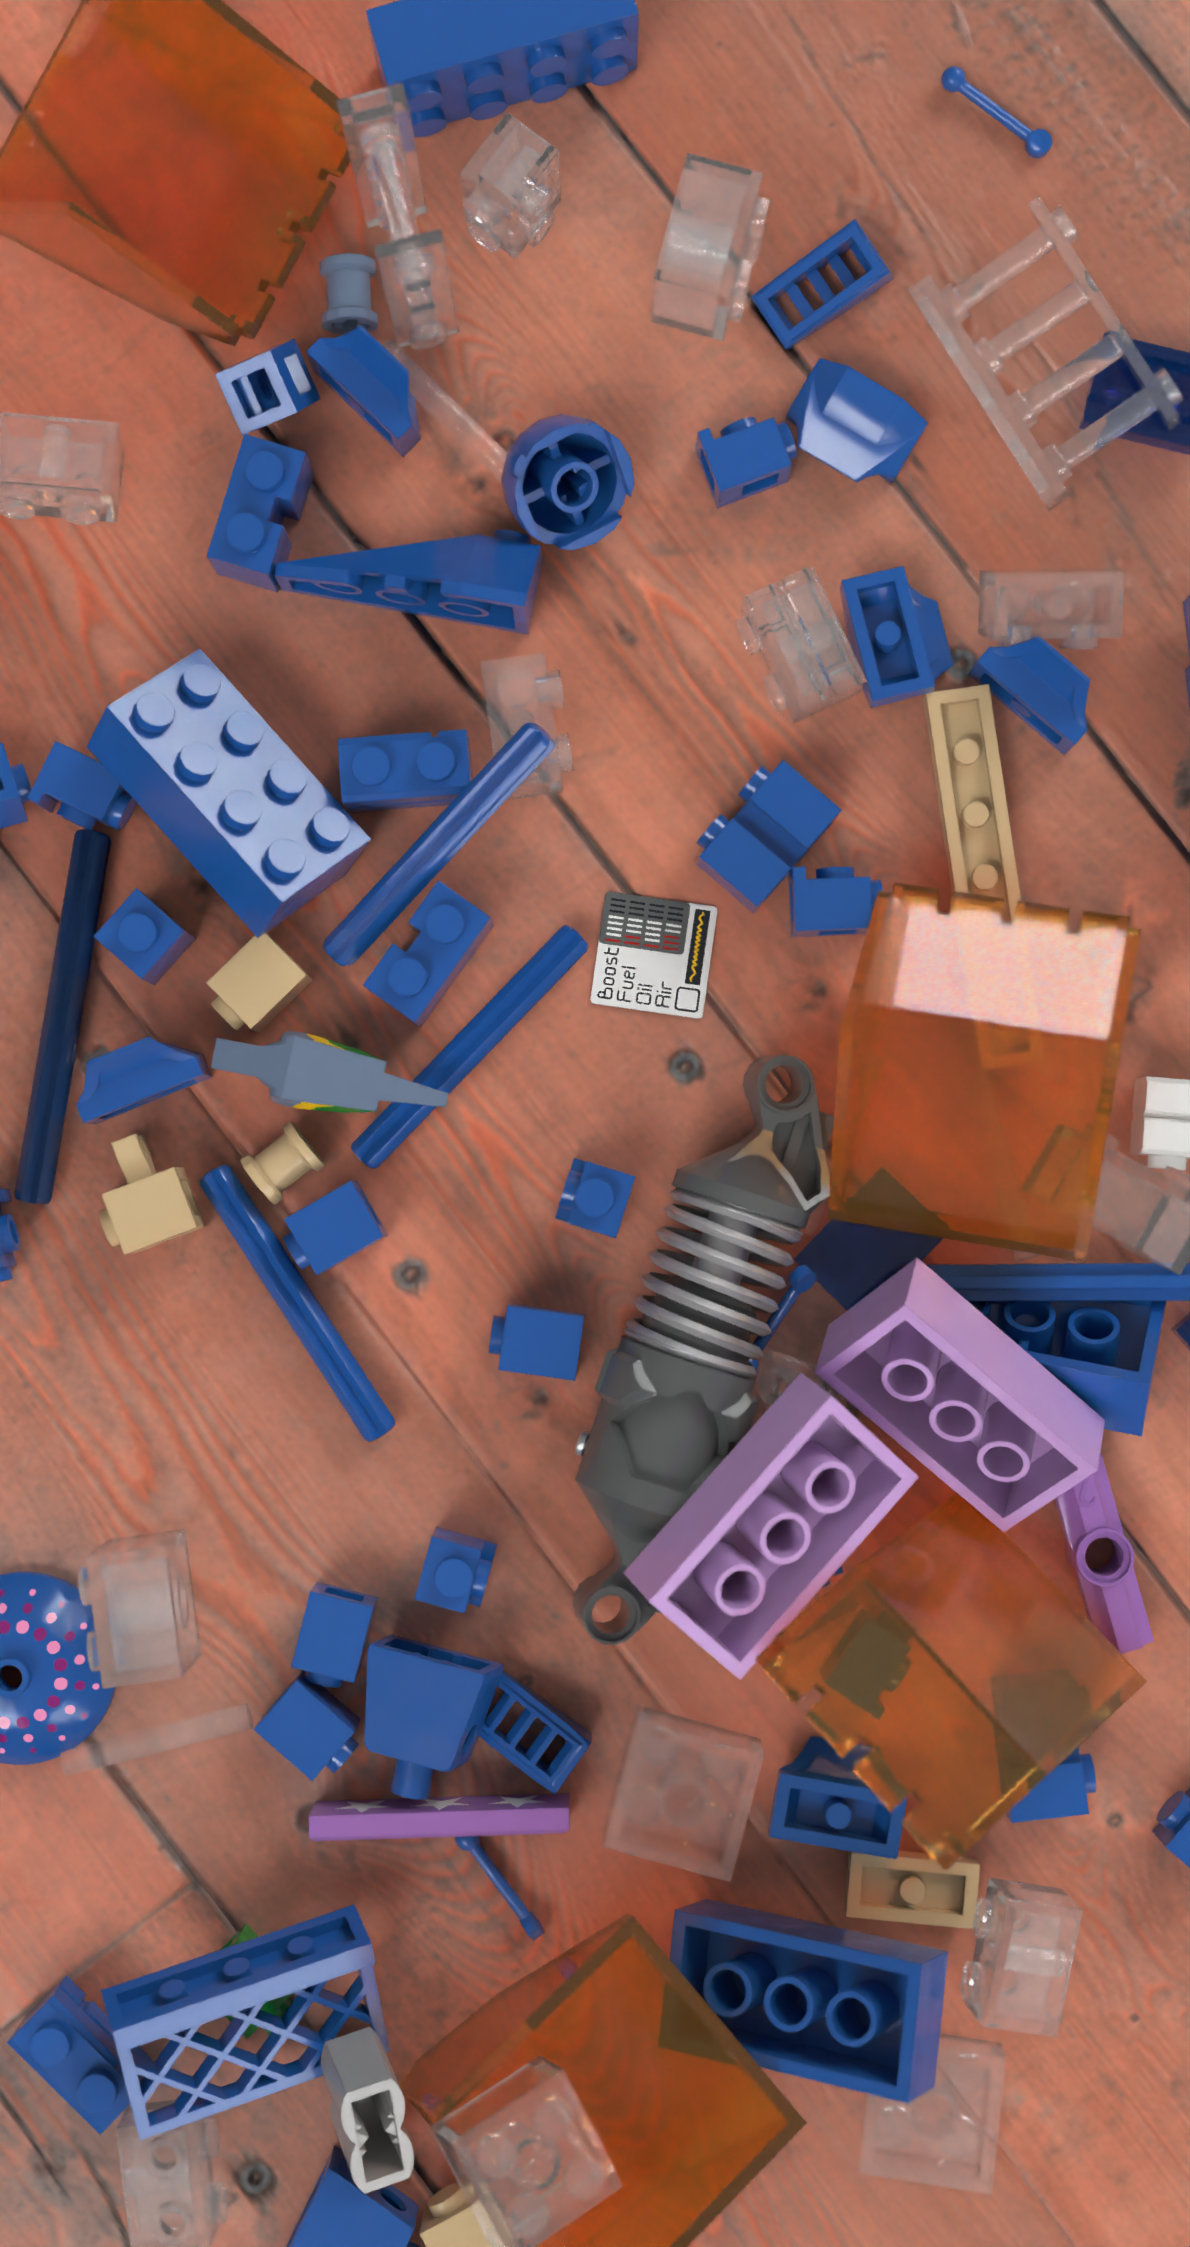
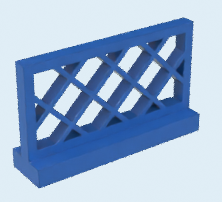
[101,1904,390,2141]

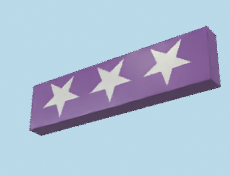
[309,1793,570,1841]

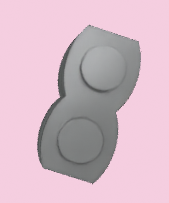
[321,2027,414,2194]

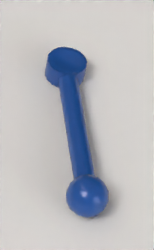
[941,66,1052,158]
[748,1265,816,1372]
[455,1836,545,1941]

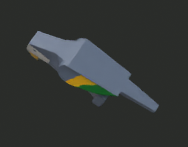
[211,1031,449,1114]

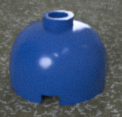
[501,414,634,550]

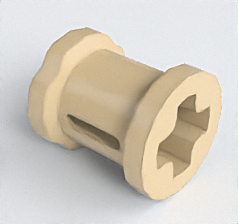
[240,1121,326,1205]

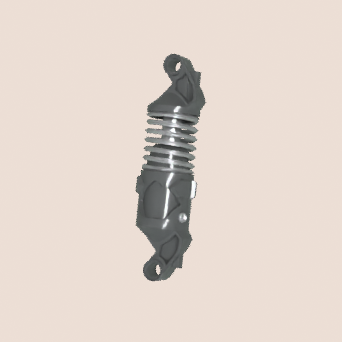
[573,1055,836,1645]

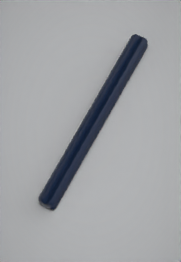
[14,829,111,1205]

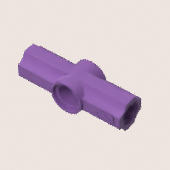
[1054,1453,1154,1656]

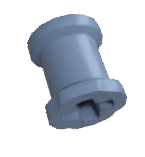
[320,253,378,335]

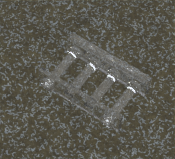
[336,83,459,350]
[908,196,1184,511]

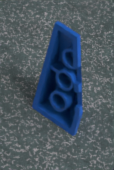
[274,530,542,635]
[969,1301,1166,1436]

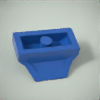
[306,326,421,457]
[785,358,928,483]
[840,566,954,708]
[968,637,1090,755]
[76,1037,212,1125]
[768,1736,908,1859]

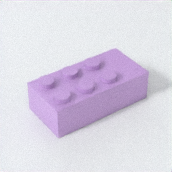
[815,1258,1105,1532]
[624,1373,919,1680]

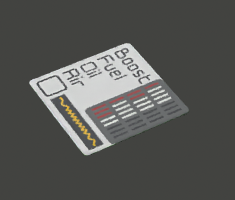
[590,892,718,1019]

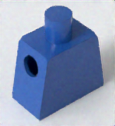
[364,1635,504,1799]
[286,2145,421,2247]

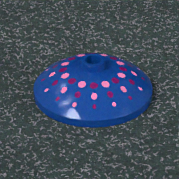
[0,1571,118,1765]

